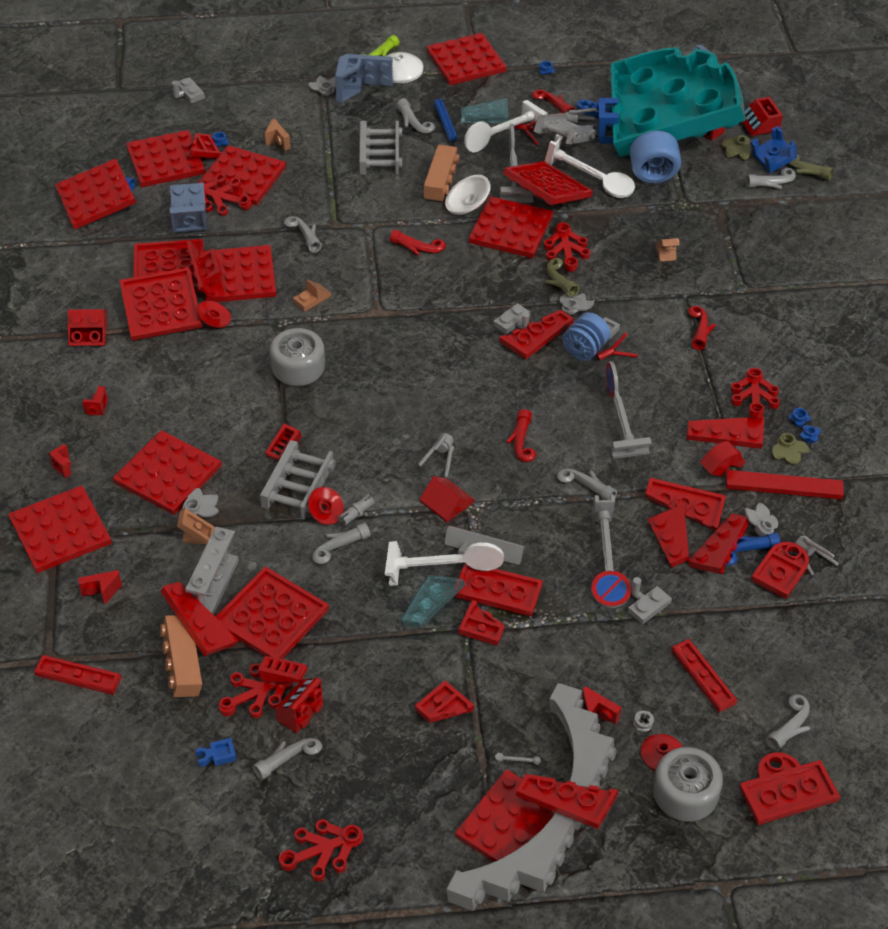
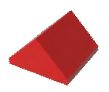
[420,476,474,522]

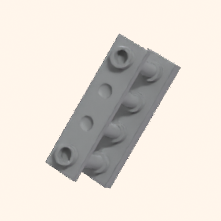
[534,113,597,144]
[359,121,402,175]
[260,440,336,520]
[186,527,239,615]

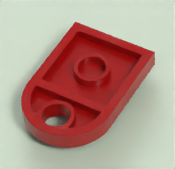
[751,542,809,599]

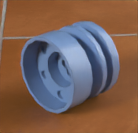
[562,312,611,361]

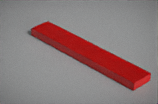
[726,470,844,499]

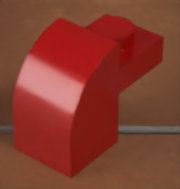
[700,441,746,477]

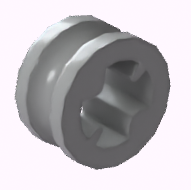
[633,710,654,732]

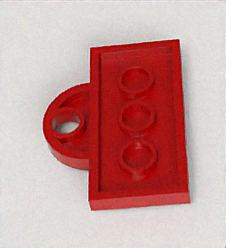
[739,752,840,825]

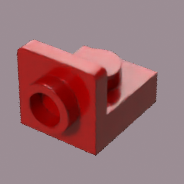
[82,386,108,416]
[49,444,71,478]

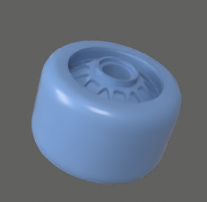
[630,131,681,183]

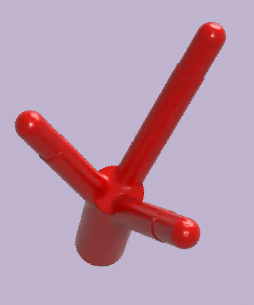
[514,120,539,145]
[596,332,638,361]

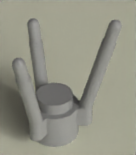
[565,108,599,136]
[418,433,455,478]
[795,535,839,575]

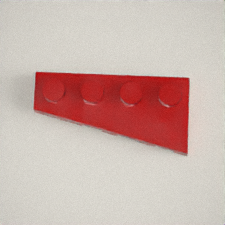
[516,774,618,829]

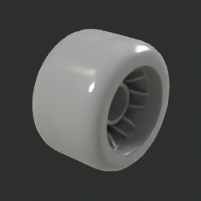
[270,328,325,386]
[653,747,723,822]

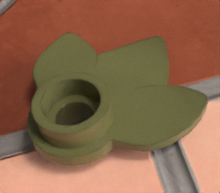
[721,135,751,161]
[772,433,810,465]

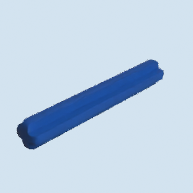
[434,99,457,142]

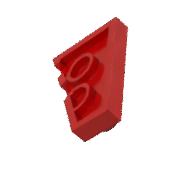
[648,504,690,568]

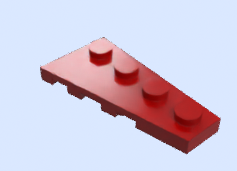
[499,310,574,359]
[686,417,764,449]
[645,478,726,531]
[688,513,750,575]
[160,582,239,656]

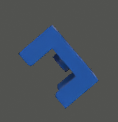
[598,98,619,144]
[750,126,797,173]

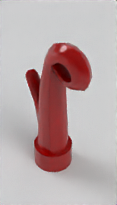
[532,90,575,114]
[389,229,446,256]
[688,306,716,350]
[506,409,536,462]

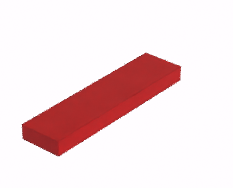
[671,639,737,712]
[34,655,122,695]

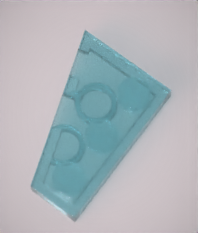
[461,98,509,123]
[402,575,466,627]

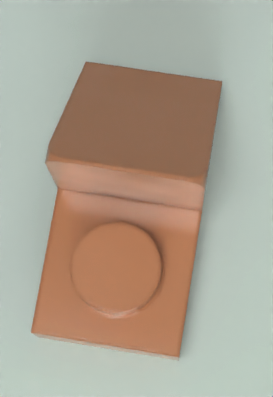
[265,119,291,151]
[655,238,680,261]
[293,280,332,312]
[177,508,215,544]

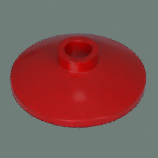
[197,301,231,328]
[308,487,344,525]
[641,734,683,771]

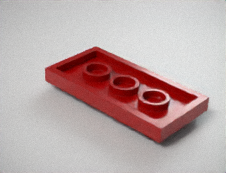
[454,563,543,617]

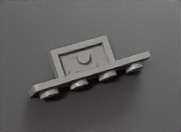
[445,526,524,565]

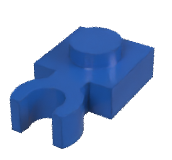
[195,738,237,767]

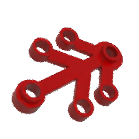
[198,174,252,216]
[544,222,590,272]
[730,368,780,420]
[218,663,294,718]
[279,819,363,881]

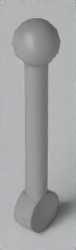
[495,753,541,765]

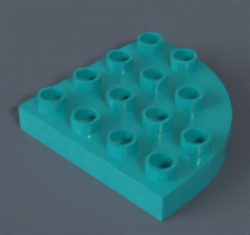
[611,47,746,157]

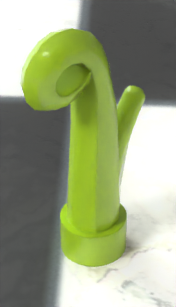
[362,35,400,56]

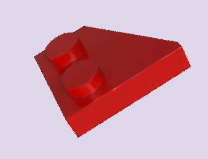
[189,133,220,159]
[459,600,505,646]
[415,680,474,723]

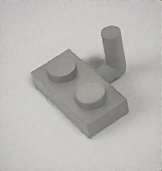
[172,77,205,103]
[493,303,530,334]
[628,577,672,625]

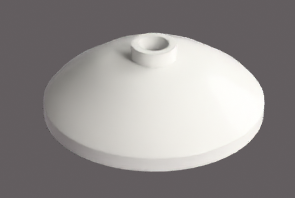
[386,52,423,83]
[445,175,491,215]

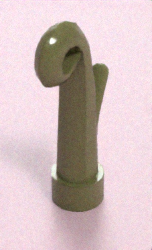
[788,154,834,181]
[545,258,579,297]

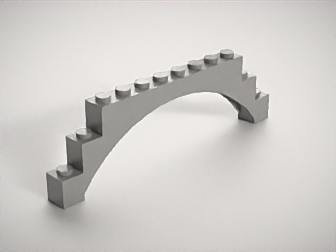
[446,683,617,911]

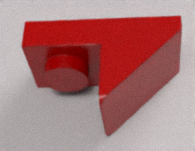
[78,570,122,604]
[582,686,622,725]

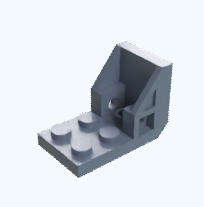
[335,54,393,102]
[170,183,207,233]

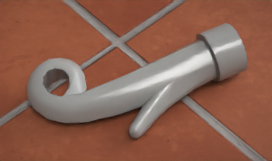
[396,98,435,134]
[745,168,796,189]
[284,216,322,252]
[557,469,617,500]
[312,522,371,564]
[766,694,810,751]
[252,738,322,780]

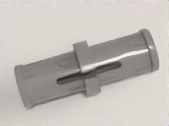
[338,494,375,526]

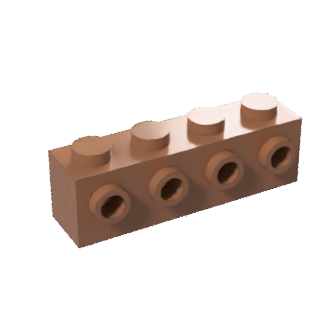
[424,145,460,201]
[160,615,202,697]

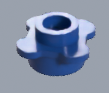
[538,61,555,75]
[212,132,229,146]
[788,408,811,426]
[800,425,821,443]

